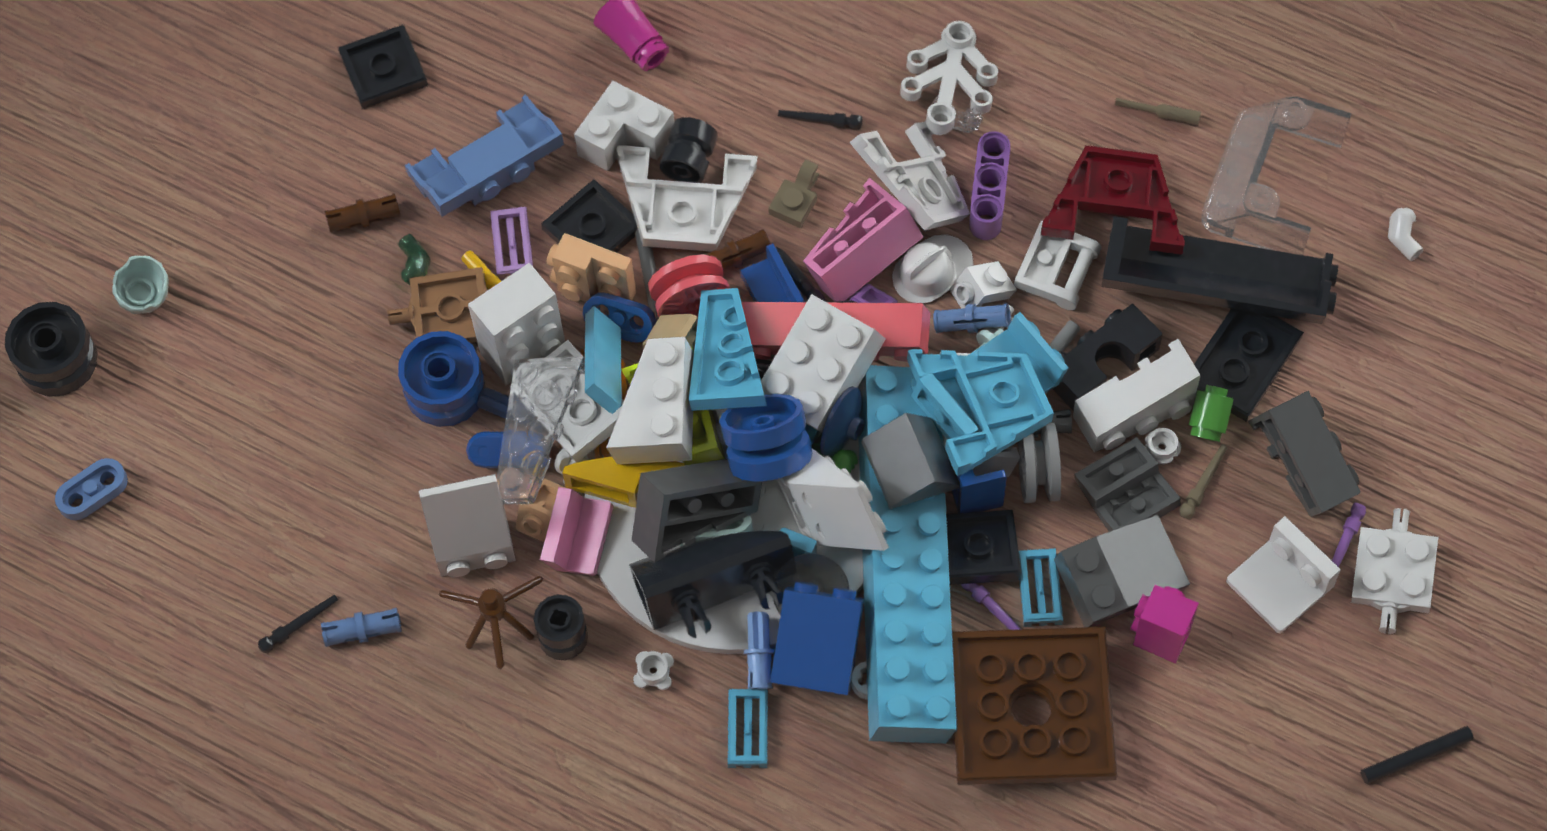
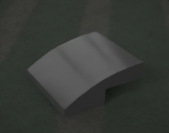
[1074,437,1181,532]

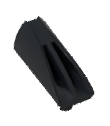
[629,531,797,638]

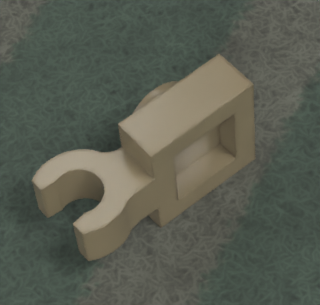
[768,159,819,228]

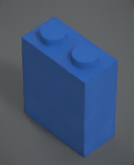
[770,581,864,695]

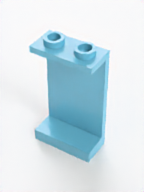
[911,312,1069,439]

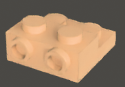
[547,233,636,302]

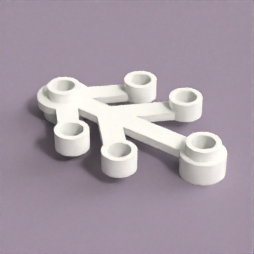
[900,21,998,135]

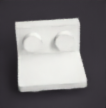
[1226,516,1341,633]

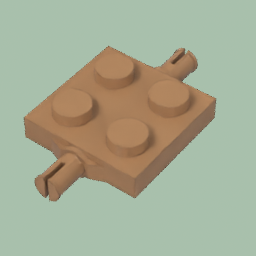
[387,267,488,343]

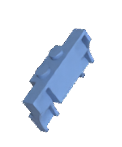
[405,95,564,217]

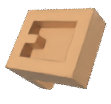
[516,477,566,542]

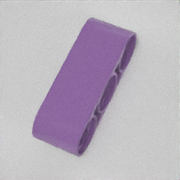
[969,131,1010,240]

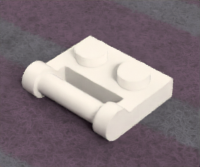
[1014,221,1102,310]

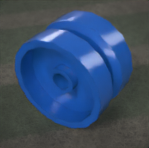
[398,331,485,427]
[719,394,813,482]

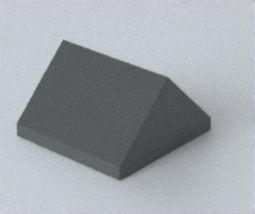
[861,413,960,509]

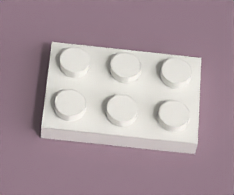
[510,340,624,463]

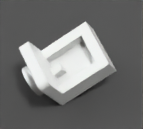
[950,261,1017,308]

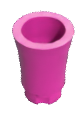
[593,0,669,72]

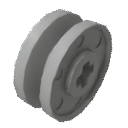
[1018,423,1061,503]

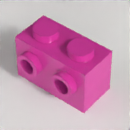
[1130,584,1199,664]

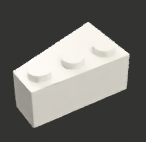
[1073,339,1200,453]

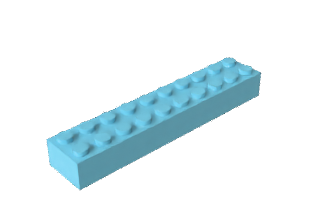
[858,365,957,744]

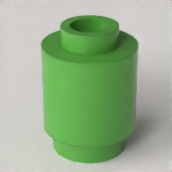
[1189,385,1234,442]

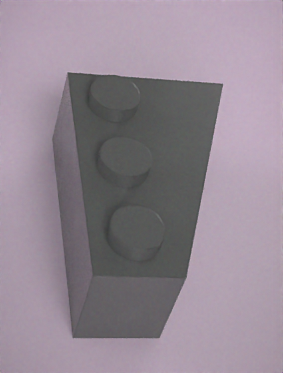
[1248,391,1361,517]
[631,459,762,563]

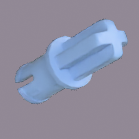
[744,612,775,689]

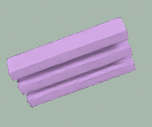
[490,207,533,280]

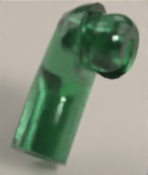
[398,234,431,285]

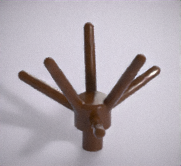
[439,576,543,669]

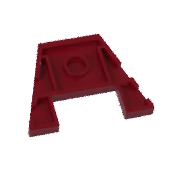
[1040,145,1185,254]

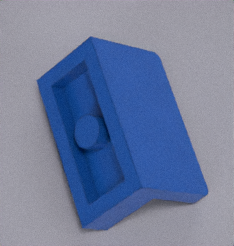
[740,243,804,302]
[952,469,1007,513]

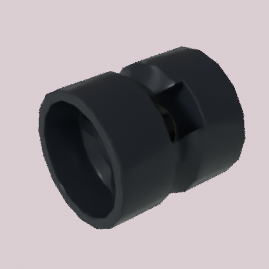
[659,117,718,183]
[534,594,588,661]

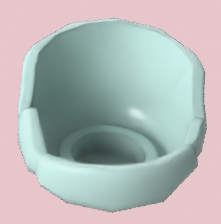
[112,256,169,314]

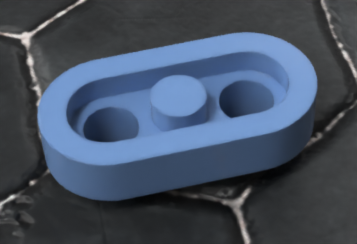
[55,458,128,520]

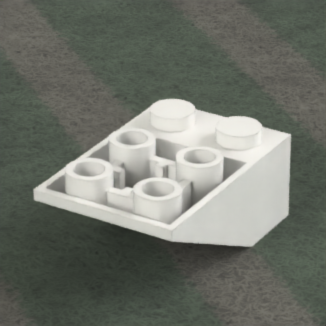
[777,449,889,551]

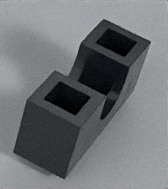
[1053,303,1163,411]

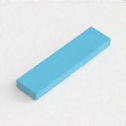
[585,306,622,414]

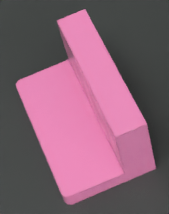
[540,487,614,576]

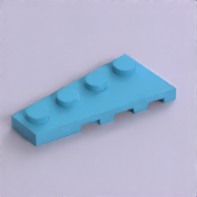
[689,288,767,411]

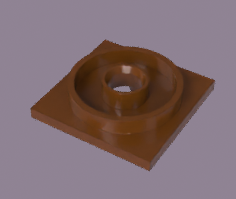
[952,627,1117,785]

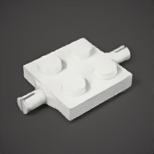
[1351,508,1438,634]

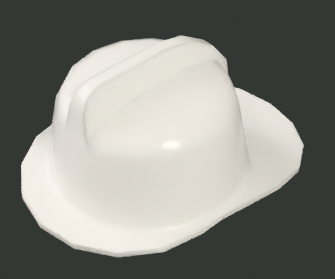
[892,235,973,304]

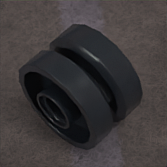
[5,302,97,397]

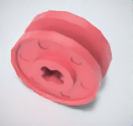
[648,254,730,318]

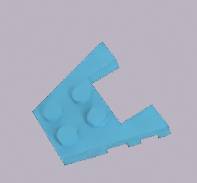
[907,349,1054,476]

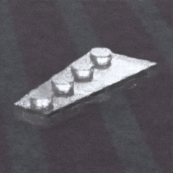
[496,356,585,505]

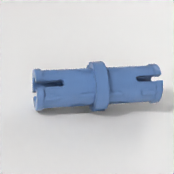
[933,304,1011,333]
[321,607,402,647]

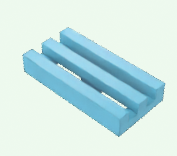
[1019,549,1063,627]
[728,689,768,768]

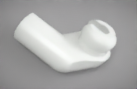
[1388,208,1424,261]

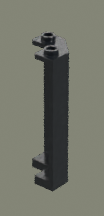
[1101,216,1338,324]

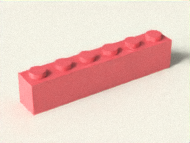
[741,302,931,362]

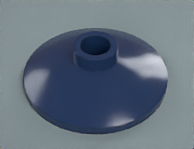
[820,386,865,458]

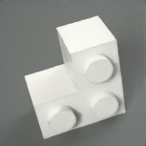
[574,81,674,171]

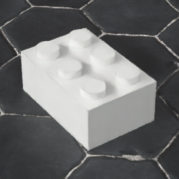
[468,263,565,385]
[761,294,886,433]

